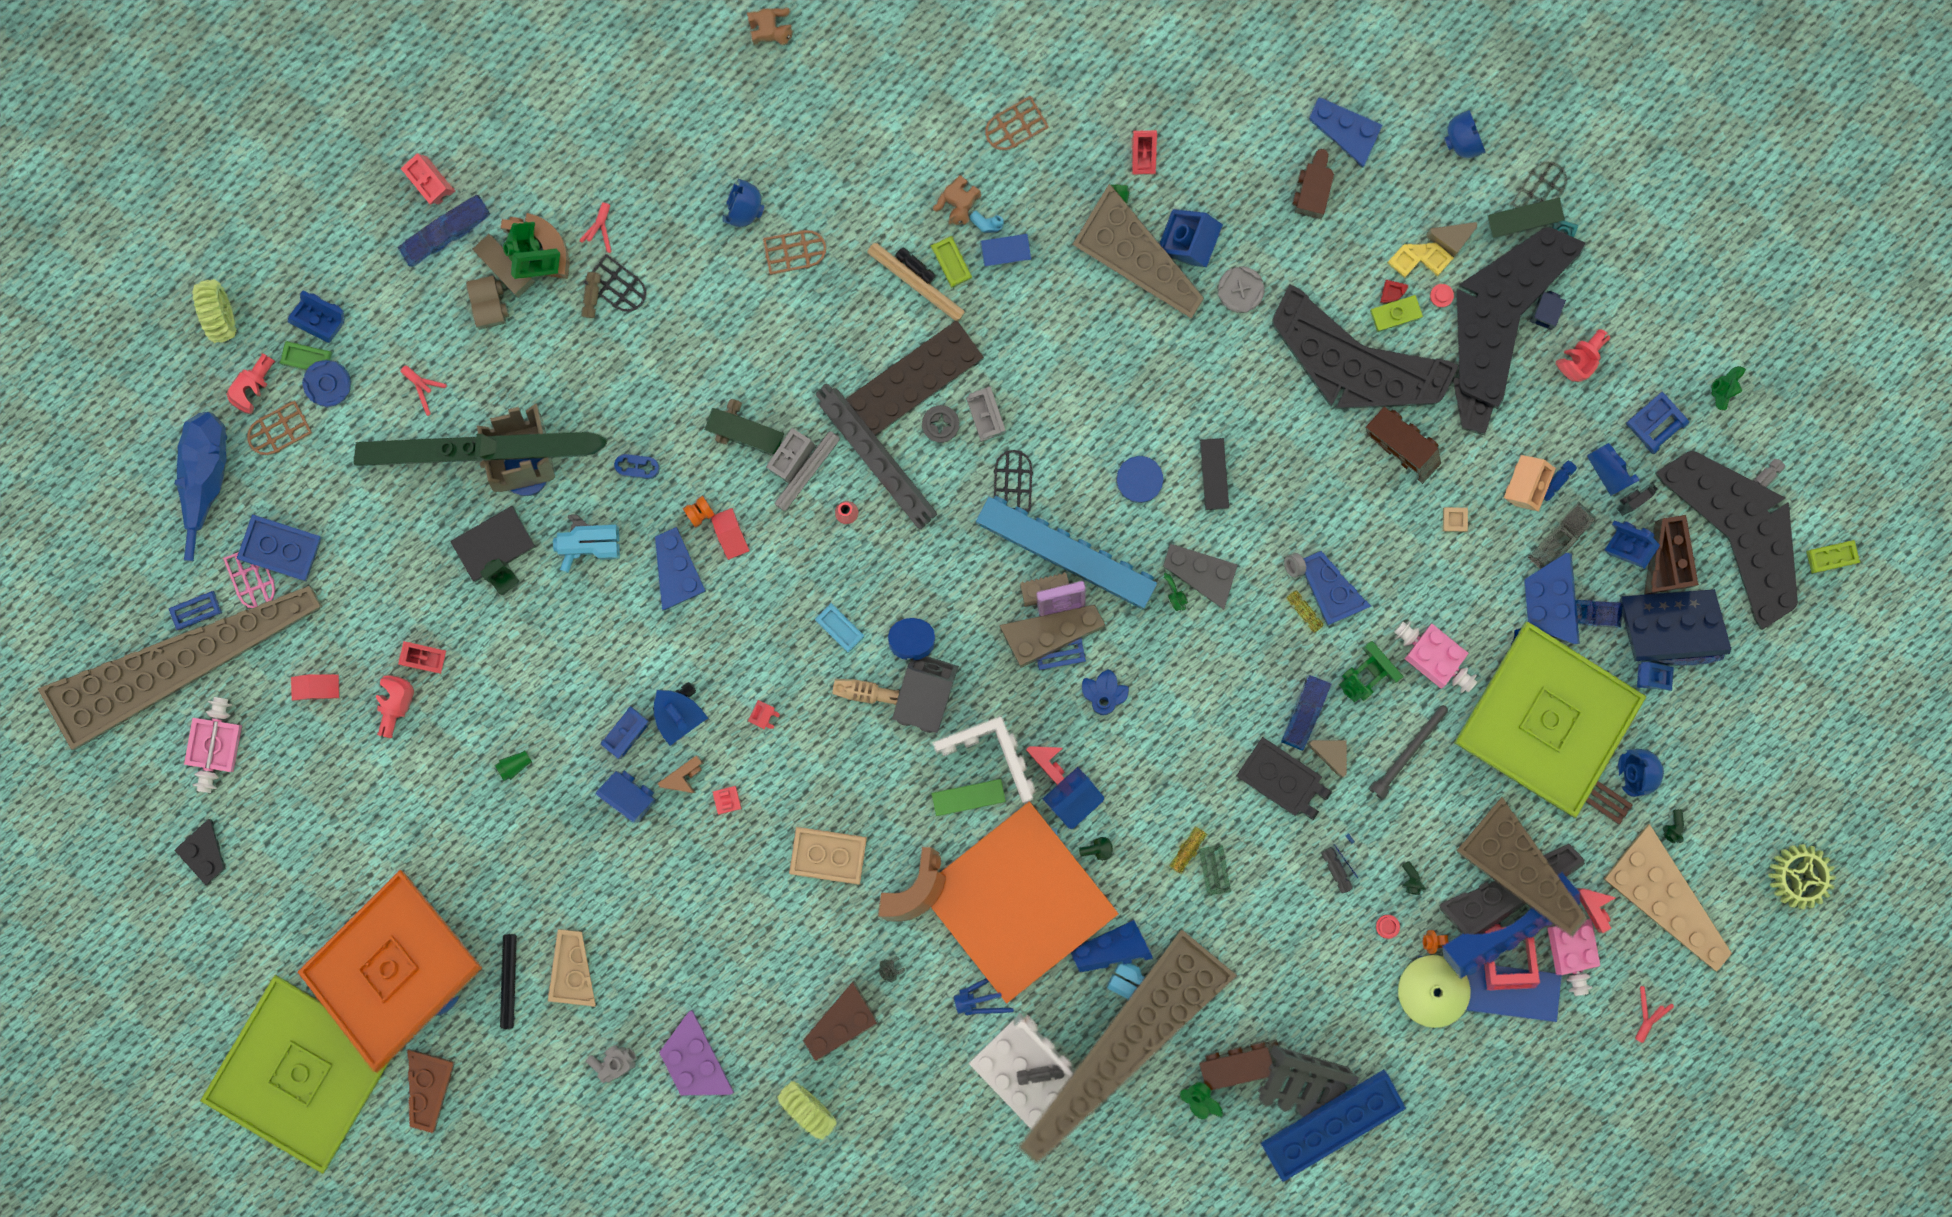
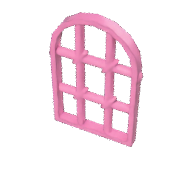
[223,552,275,608]

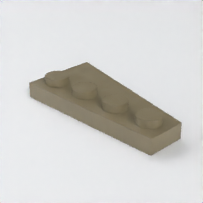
[999,605,1105,668]

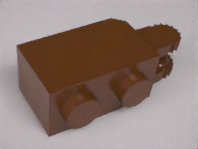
[1292,149,1334,219]

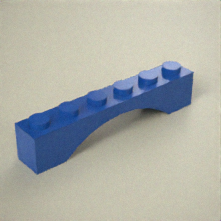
[1443,872,1580,979]

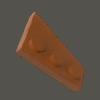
[407,1049,455,1133]

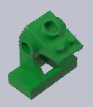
[503,222,560,279]
[1339,641,1404,702]

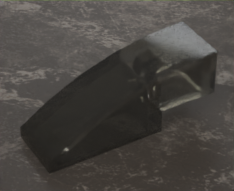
[1528,501,1596,569]

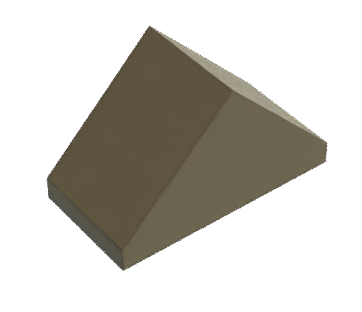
[1426,222,1477,257]
[1307,740,1347,778]

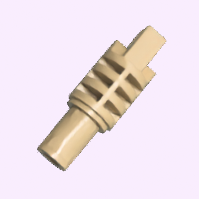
[832,679,899,705]

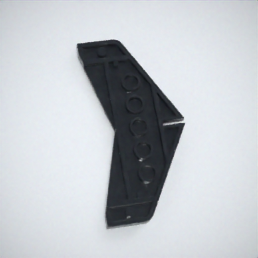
[1457,227,1586,409]
[1272,284,1459,409]
[1655,451,1798,630]

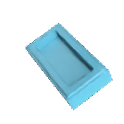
[815,603,865,653]

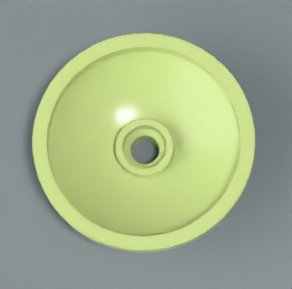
[1398,955,1470,1028]

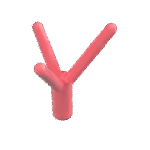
[580,202,611,253]
[401,365,447,416]
[1635,986,1674,1043]

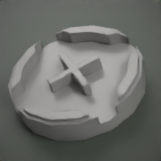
[1218,266,1265,313]

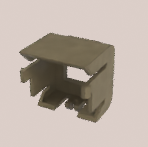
[477,403,555,492]

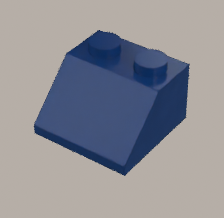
[1159,209,1223,268]
[595,770,657,823]

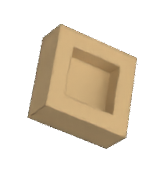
[1443,507,1468,532]

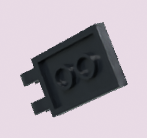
[1236,737,1332,820]

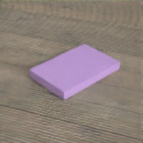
[1037,581,1086,616]

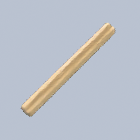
[867,243,964,321]

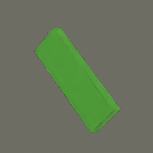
[931,779,1006,816]

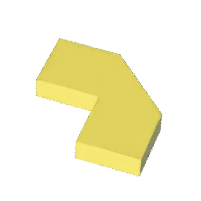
[1387,243,1453,278]

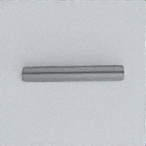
[775,431,840,511]

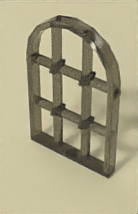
[1510,162,1567,208]

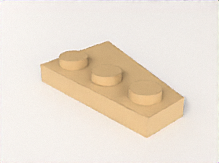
[548,929,596,1007]

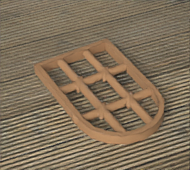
[985,95,1049,150]
[763,230,826,275]
[247,400,312,455]

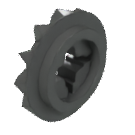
[922,405,959,443]

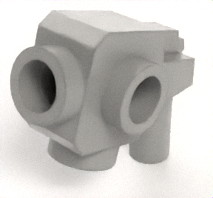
[586,1045,636,1083]

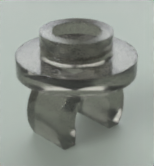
[879,957,905,982]

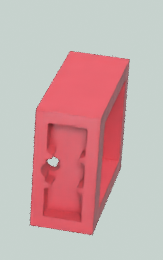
[1483,924,1540,990]

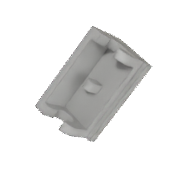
[966,386,1006,442]
[766,428,816,484]

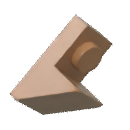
[657,755,704,793]

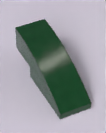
[1488,197,1565,238]
[704,408,784,455]

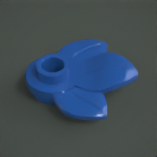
[1082,669,1129,715]

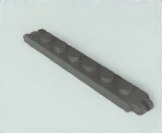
[816,383,937,529]

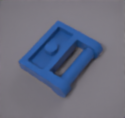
[1625,391,1689,454]

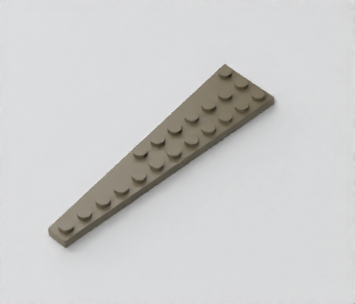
[37,586,323,750]
[1017,929,1237,1164]

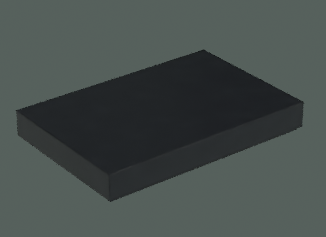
[450,506,536,582]

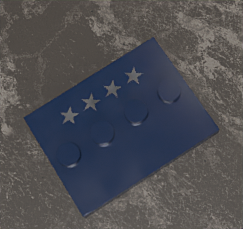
[1620,589,1732,661]

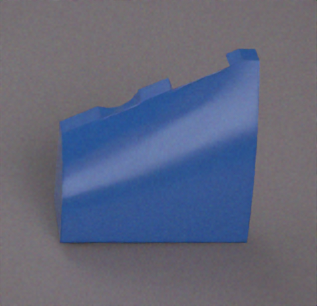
[1587,443,1640,496]

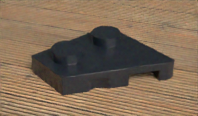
[1453,377,1494,435]
[1617,482,1658,516]
[174,819,225,885]

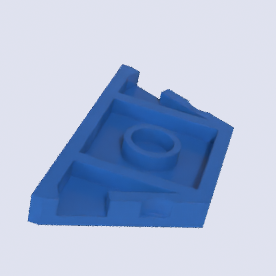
[1524,553,1580,644]

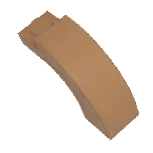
[501,213,570,279]
[878,847,946,922]

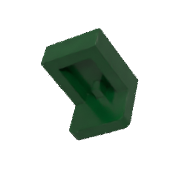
[480,558,520,595]

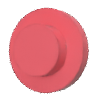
[1430,284,1454,308]
[1376,915,1400,939]

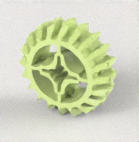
[192,279,236,343]
[1768,844,1836,909]
[778,1081,837,1139]

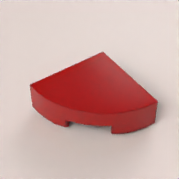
[1380,279,1409,304]

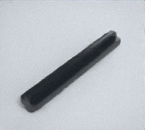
[500,934,517,1029]

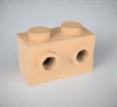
[1504,455,1556,512]

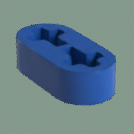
[614,454,660,479]

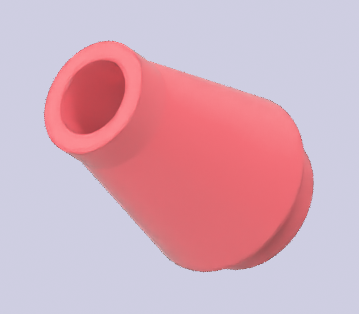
[835,501,858,524]

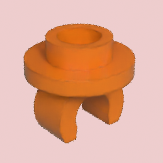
[1423,930,1449,954]

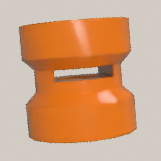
[683,496,715,528]

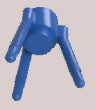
[954,978,1014,1016]

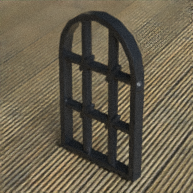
[583,254,646,312]
[994,450,1033,511]

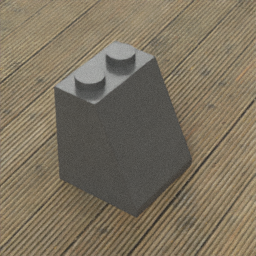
[892,656,959,733]

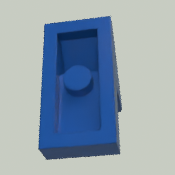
[1637,662,1674,691]

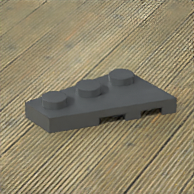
[1163,544,1238,610]

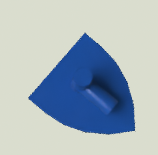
[654,690,708,746]

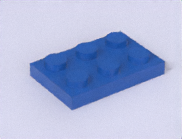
[236,514,322,582]

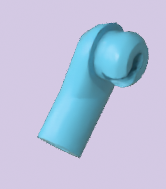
[969,210,1004,233]

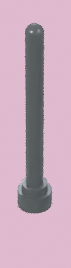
[1368,705,1448,800]

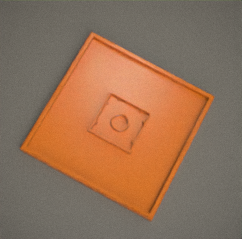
[931,801,1119,1004]
[298,870,482,1073]

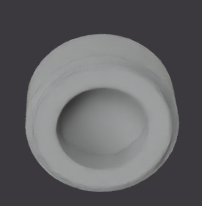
[1284,553,1306,578]

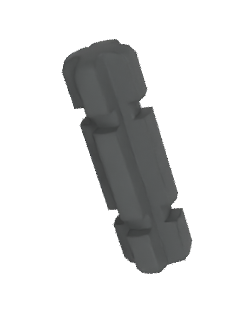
[1322,848,1353,893]
[1017,1064,1064,1085]

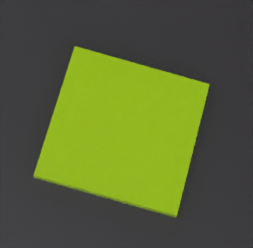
[1454,621,1647,818]
[200,975,391,1174]

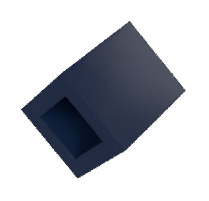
[1529,291,1566,330]

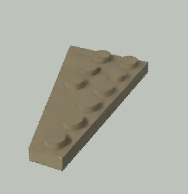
[1072,184,1204,318]
[1456,797,1587,937]

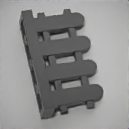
[1258,1045,1359,1117]

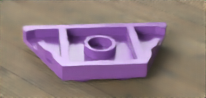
[659,1010,734,1095]

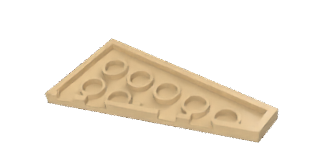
[1604,824,1732,972]

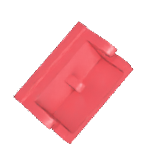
[401,153,456,205]

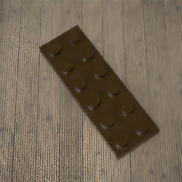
[846,320,984,436]

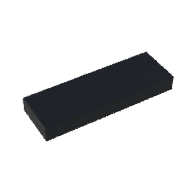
[1200,438,1229,510]

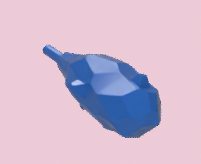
[174,412,227,561]

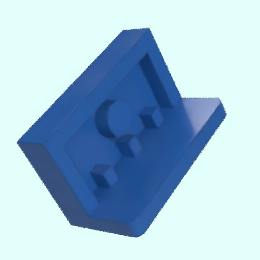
[288,290,344,343]
[1605,520,1660,569]

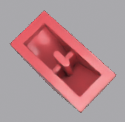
[1131,130,1157,174]
[711,508,750,560]
[398,641,446,674]
[291,674,340,701]

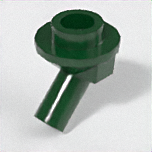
[1662,809,1685,843]
[1079,837,1113,861]
[1402,861,1426,895]

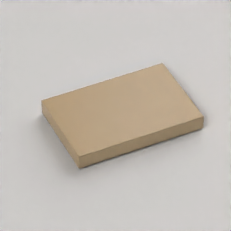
[789,827,867,885]

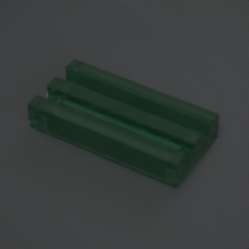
[1199,845,1231,896]

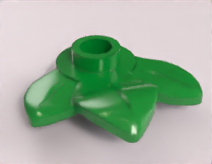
[1711,366,1746,411]
[1164,573,1188,611]
[1180,1082,1223,1120]

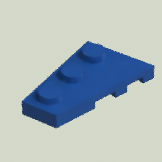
[1309,97,1382,168]
[655,527,706,611]
[1303,551,1372,626]
[1071,920,1153,972]

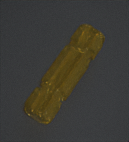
[1287,590,1324,632]

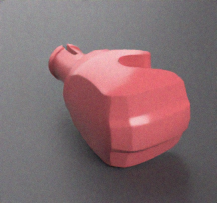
[1555,329,1610,382]
[227,353,275,414]
[376,675,414,738]

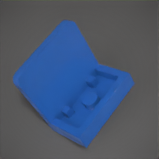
[1042,767,1104,829]

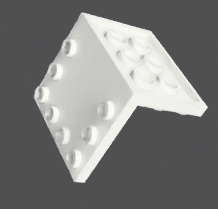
[933,716,1036,803]
[969,1013,1075,1129]

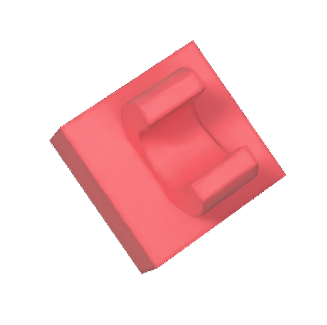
[748,700,780,729]
[712,786,742,815]

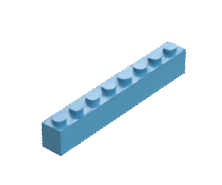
[976,496,1157,610]

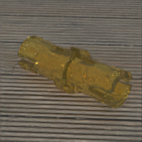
[1169,826,1208,874]

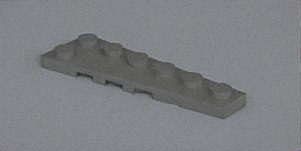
[1439,844,1585,934]

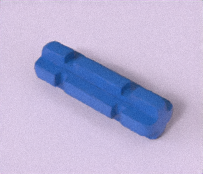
[1544,461,1577,501]

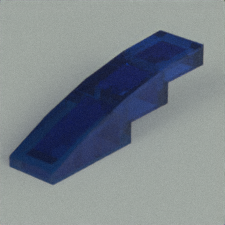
[398,195,491,267]

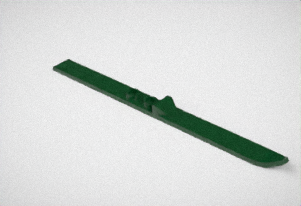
[354,432,607,466]

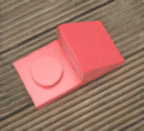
[1026,746,1065,785]
[1577,888,1615,933]

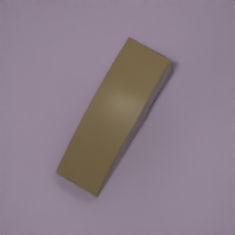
[472,234,535,298]

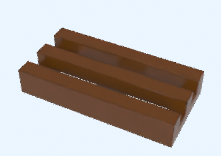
[1586,781,1633,825]

